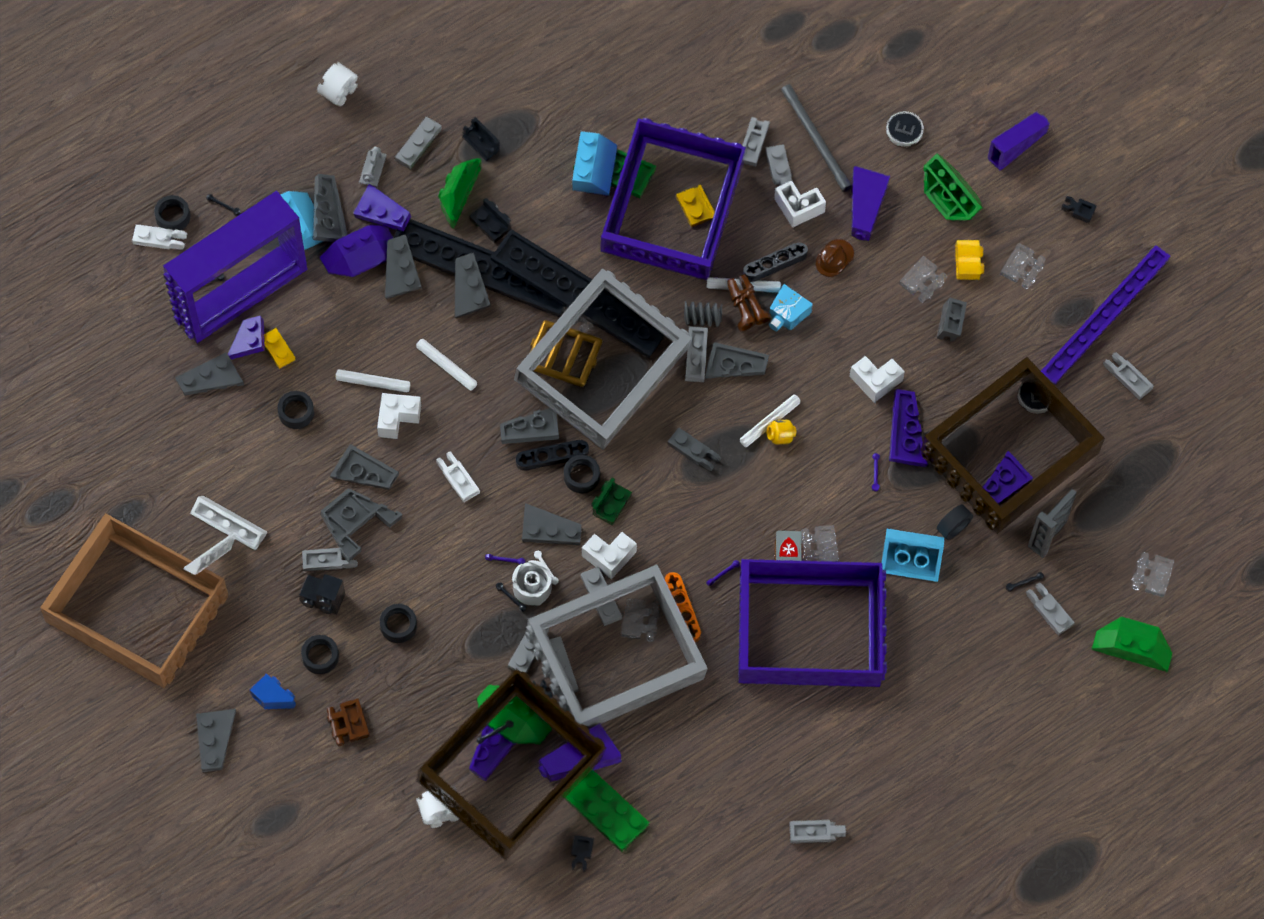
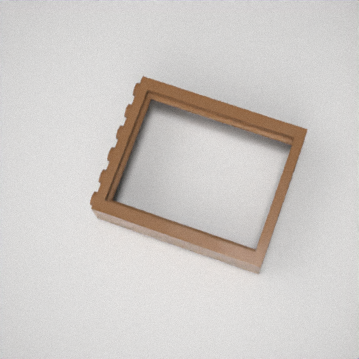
[40,513,228,688]

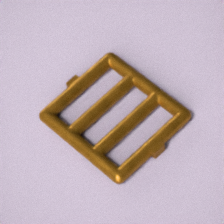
[530,320,603,387]

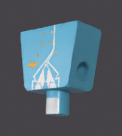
[769,284,813,331]

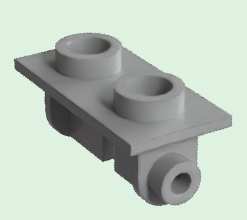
[359,147,386,187]

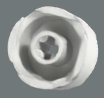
[317,62,358,107]
[512,560,552,606]
[417,786,459,828]

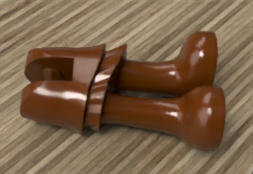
[727,274,772,331]

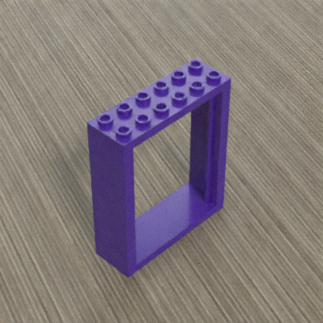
[601,118,746,280]
[163,190,307,343]
[739,559,887,687]

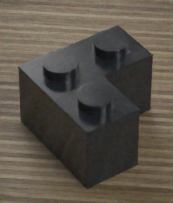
[299,574,345,615]

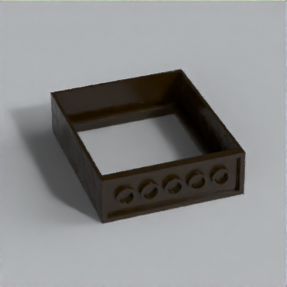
[920,357,1105,534]
[416,669,606,861]

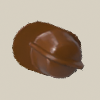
[816,239,854,277]

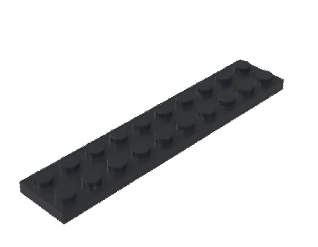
[394,219,565,318]
[490,229,665,359]

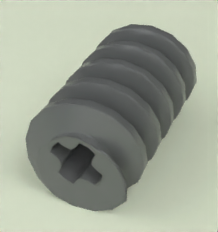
[684,301,723,327]

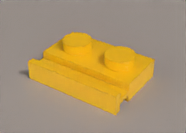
[676,185,715,227]

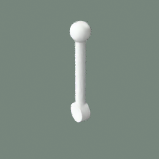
[534,551,559,585]

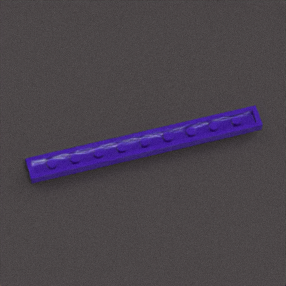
[1041,245,1170,385]

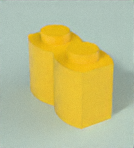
[955,240,984,280]

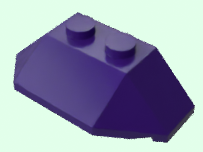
[320,225,393,277]

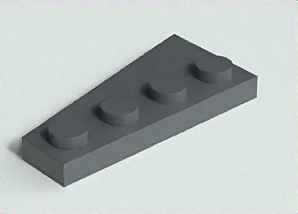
[313,174,347,242]

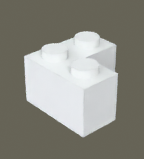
[774,181,826,228]
[850,356,905,403]
[377,393,421,439]
[582,532,637,580]

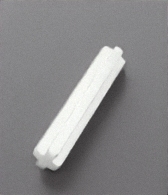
[707,277,781,293]
[416,339,477,391]
[336,369,410,392]
[740,395,800,447]

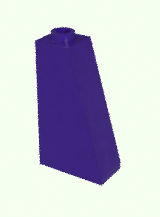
[987,111,1050,171]
[851,166,890,241]
[538,723,621,782]

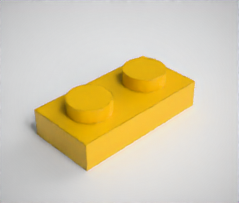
[264,328,295,369]

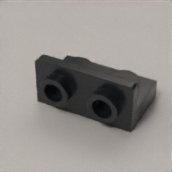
[469,198,511,244]

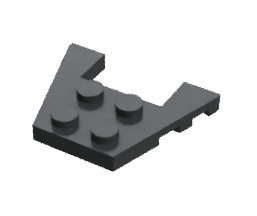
[321,488,402,562]

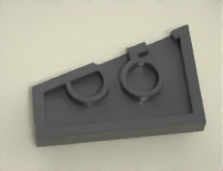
[385,235,422,299]
[455,253,491,318]
[705,342,769,379]
[175,352,244,396]
[500,408,559,444]
[330,444,399,490]
[522,503,582,545]
[196,709,236,772]

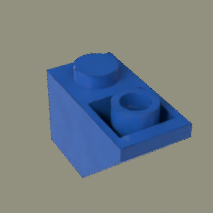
[250,673,296,709]

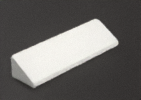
[190,496,267,550]
[184,532,236,575]

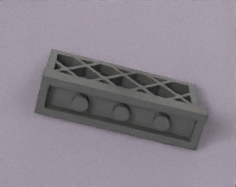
[1028,489,1077,558]

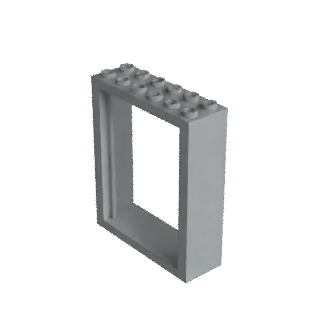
[514,268,692,450]
[525,565,708,729]

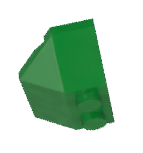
[924,153,983,220]
[438,158,482,229]
[1091,616,1172,672]
[477,685,552,744]

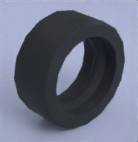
[154,195,191,231]
[277,391,314,429]
[564,455,600,494]
[936,504,973,540]
[380,604,417,643]
[301,635,339,674]

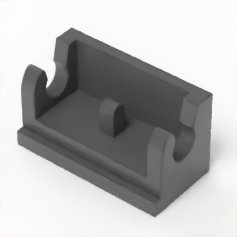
[937,297,967,342]

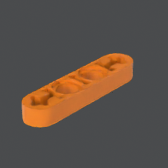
[665,572,701,643]

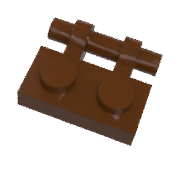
[326,699,370,746]

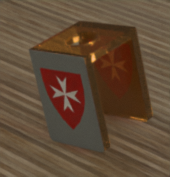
[775,531,801,561]

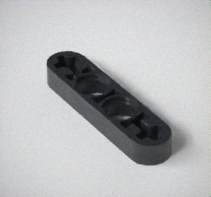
[743,242,808,282]
[516,440,589,471]

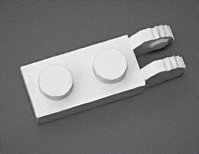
[132,224,187,249]
[436,452,480,503]

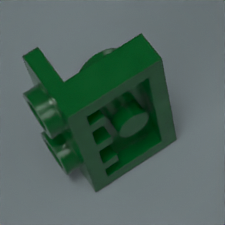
[591,477,632,525]

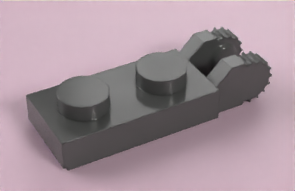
[668,428,721,471]

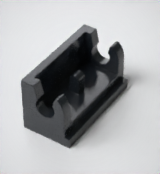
[462,117,500,161]

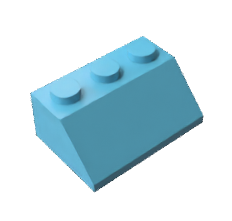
[572,131,617,195]
[281,191,324,250]
[882,529,944,582]

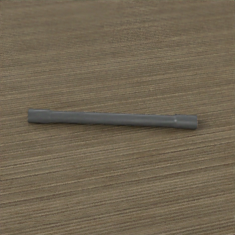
[781,84,852,192]

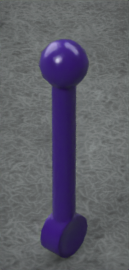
[872,453,880,492]
[485,554,526,565]
[706,560,740,586]

